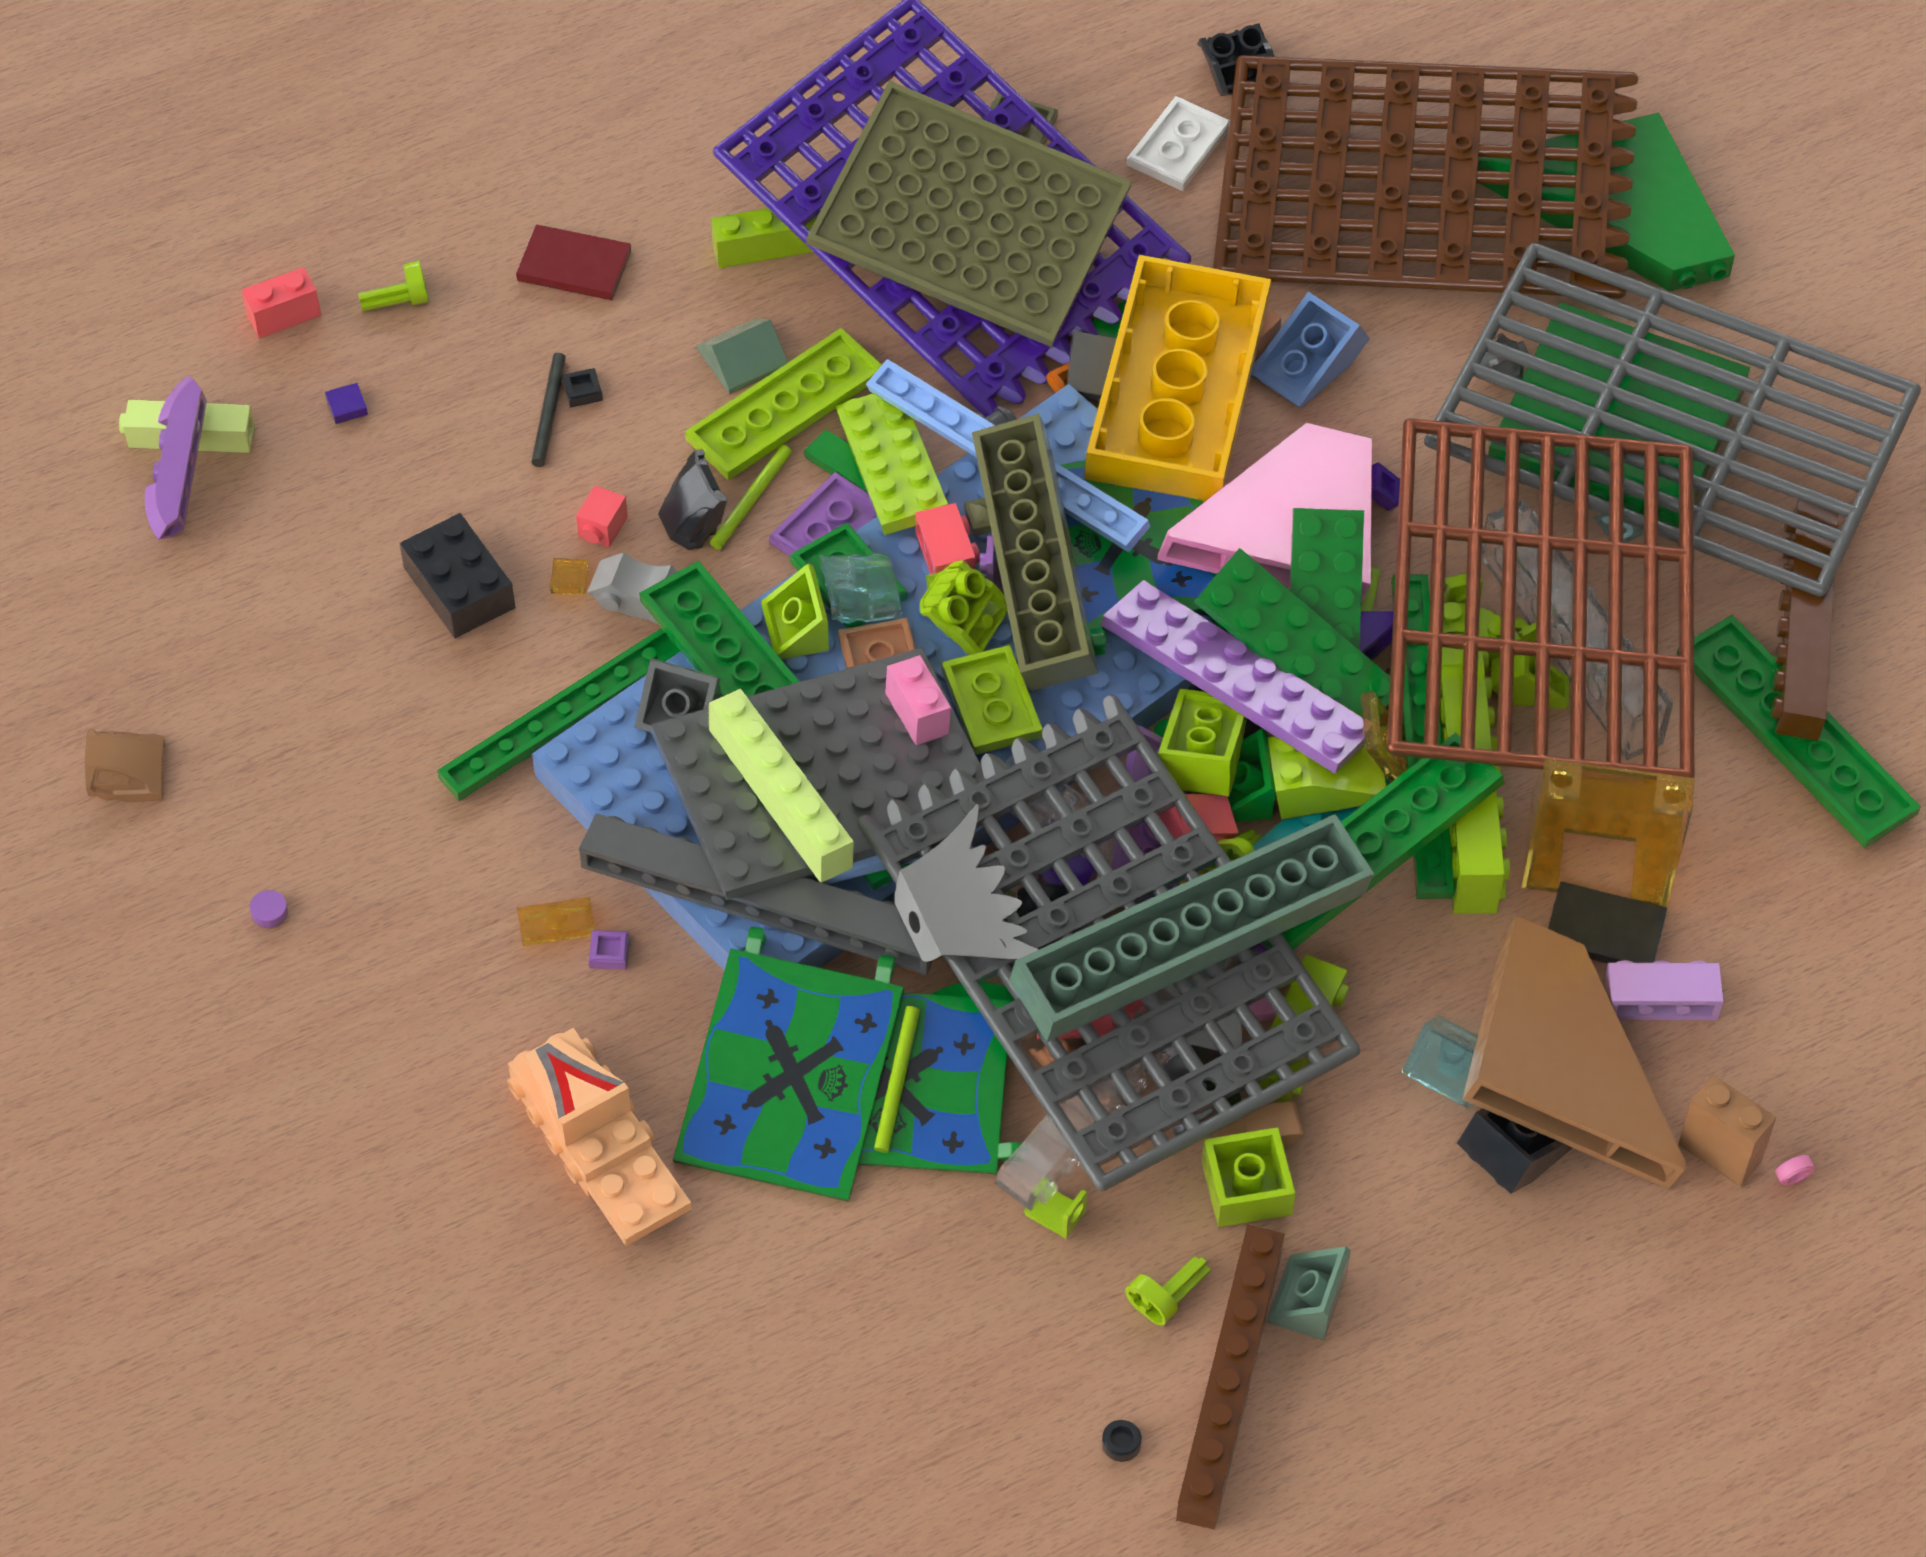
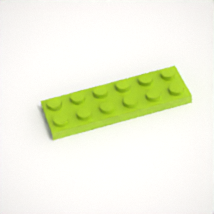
[685,328,882,481]
[835,393,948,536]

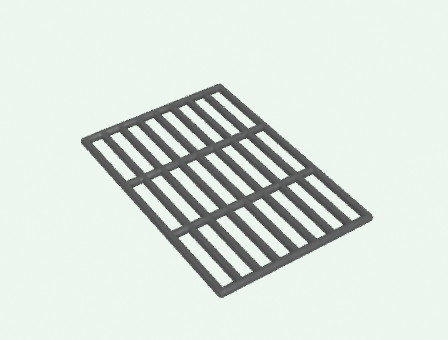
[1424,243,1921,597]

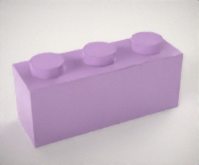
[1604,960,1724,1020]

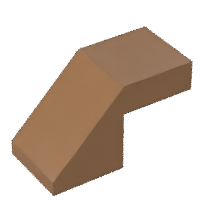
[1213,1101,1305,1147]

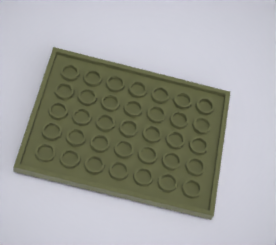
[806,80,1132,347]

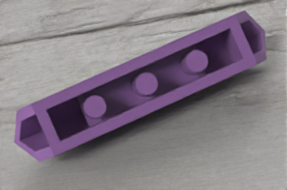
[145,375,207,540]

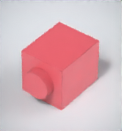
[576,485,628,547]

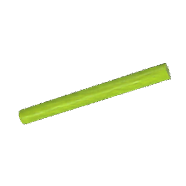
[710,445,792,550]
[874,1006,920,1153]

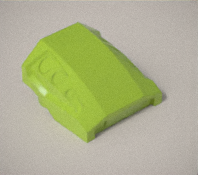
[920,560,1008,655]

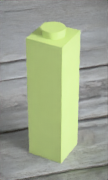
[119,400,255,453]

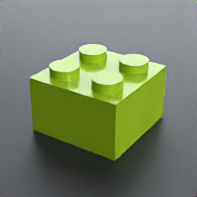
[1201,1127,1295,1228]

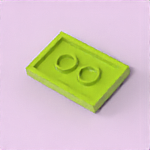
[942,645,1043,755]

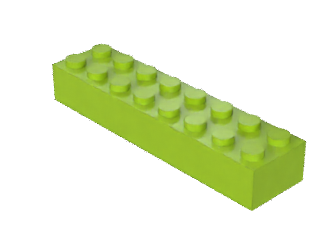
[1440,634,1510,914]

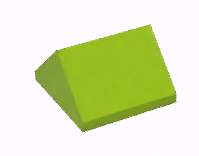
[761,563,829,660]

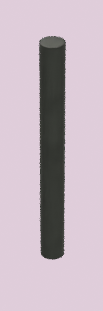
[531,353,566,467]

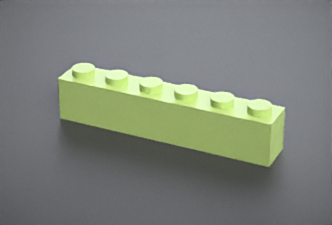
[709,689,854,883]

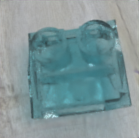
[819,554,902,623]

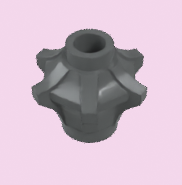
[1480,333,1529,380]

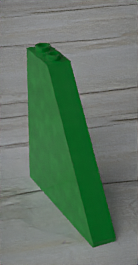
[1478,112,1735,291]

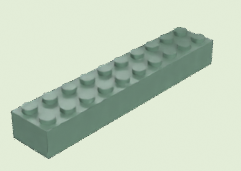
[1009,814,1374,1042]

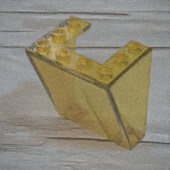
[1521,758,1695,908]

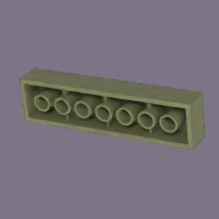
[972,413,1099,692]

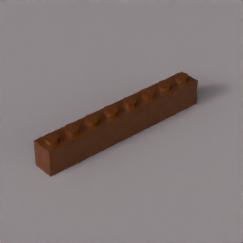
[1771,499,1839,741]
[1176,1225,1285,1530]

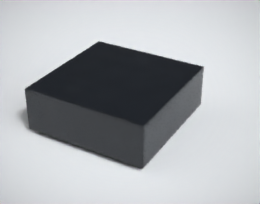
[562,368,603,408]

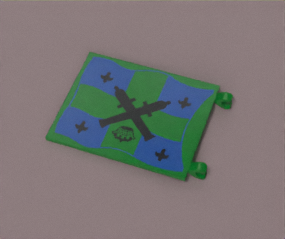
[1060,460,1227,656]
[673,927,904,1202]
[858,992,1025,1175]

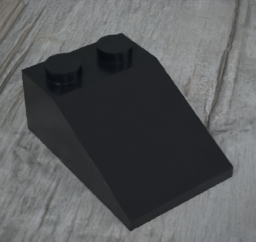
[1457,1108,1573,1194]

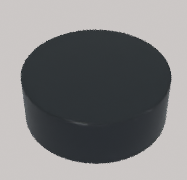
[1102,1420,1142,1462]

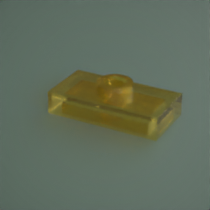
[517,897,595,946]

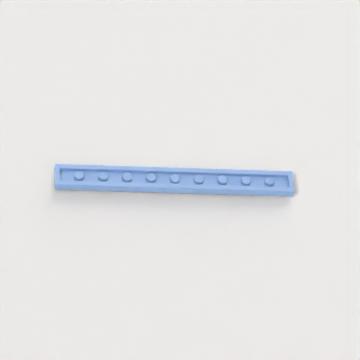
[866,359,1151,552]

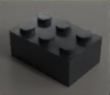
[400,513,516,639]

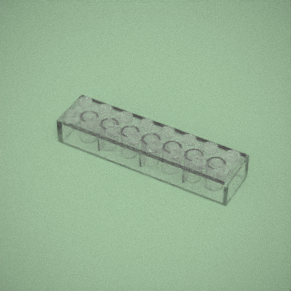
[1481,500,1673,760]

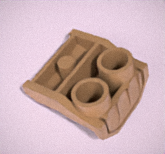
[85,729,165,802]

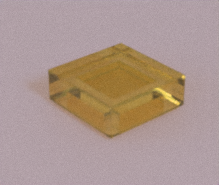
[550,558,589,595]

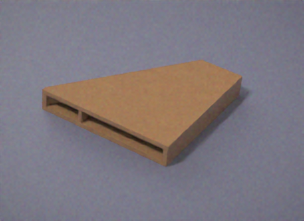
[1463,915,1686,1189]

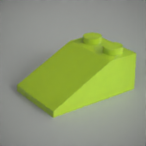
[1158,689,1247,796]
[1268,736,1386,820]

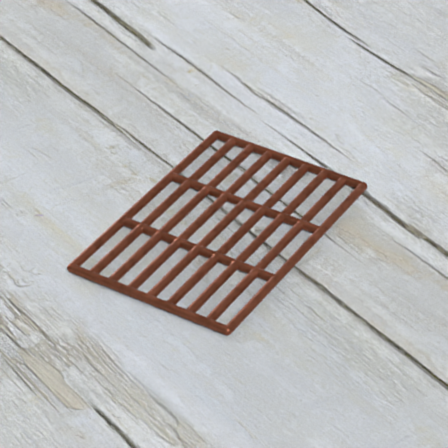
[1387,418,1695,784]

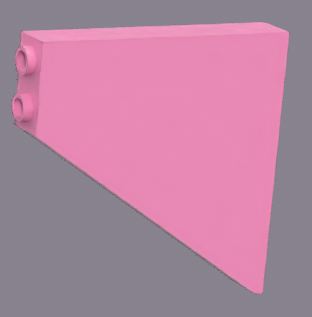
[1158,423,1372,603]

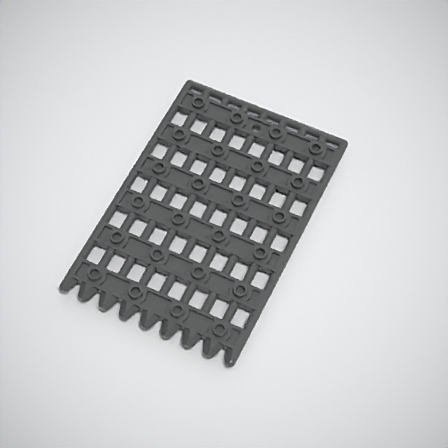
[857,695,1360,1191]

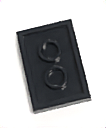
[1548,881,1667,964]

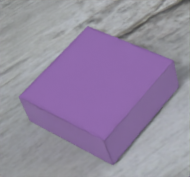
[589,930,629,970]

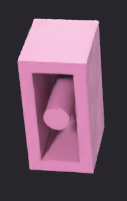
[885,655,951,745]

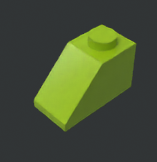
[1491,654,1569,709]

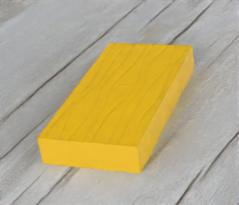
[1084,255,1271,503]

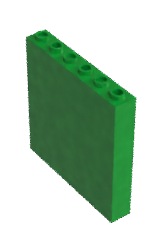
[1488,302,1751,528]

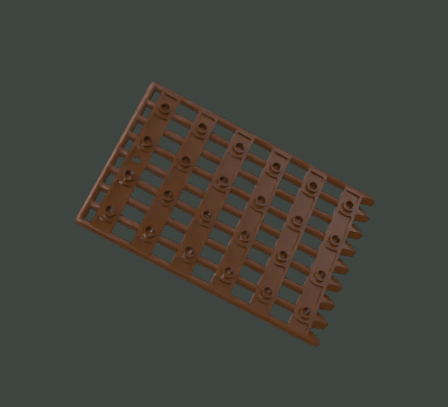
[1213,55,1638,299]

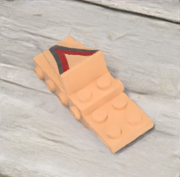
[507,1028,692,1247]

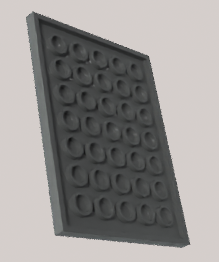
[651,647,1002,900]

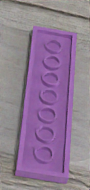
[1101,580,1376,774]

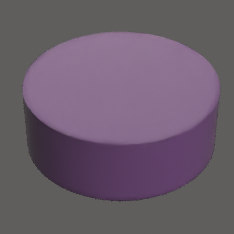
[250,890,288,928]

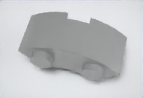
[587,552,678,624]

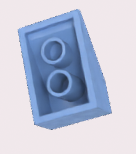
[1251,292,1370,408]

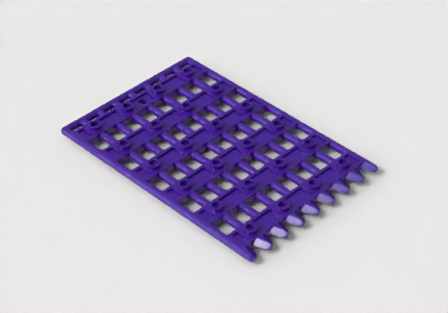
[713,0,1191,417]

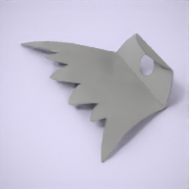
[895,804,1039,962]

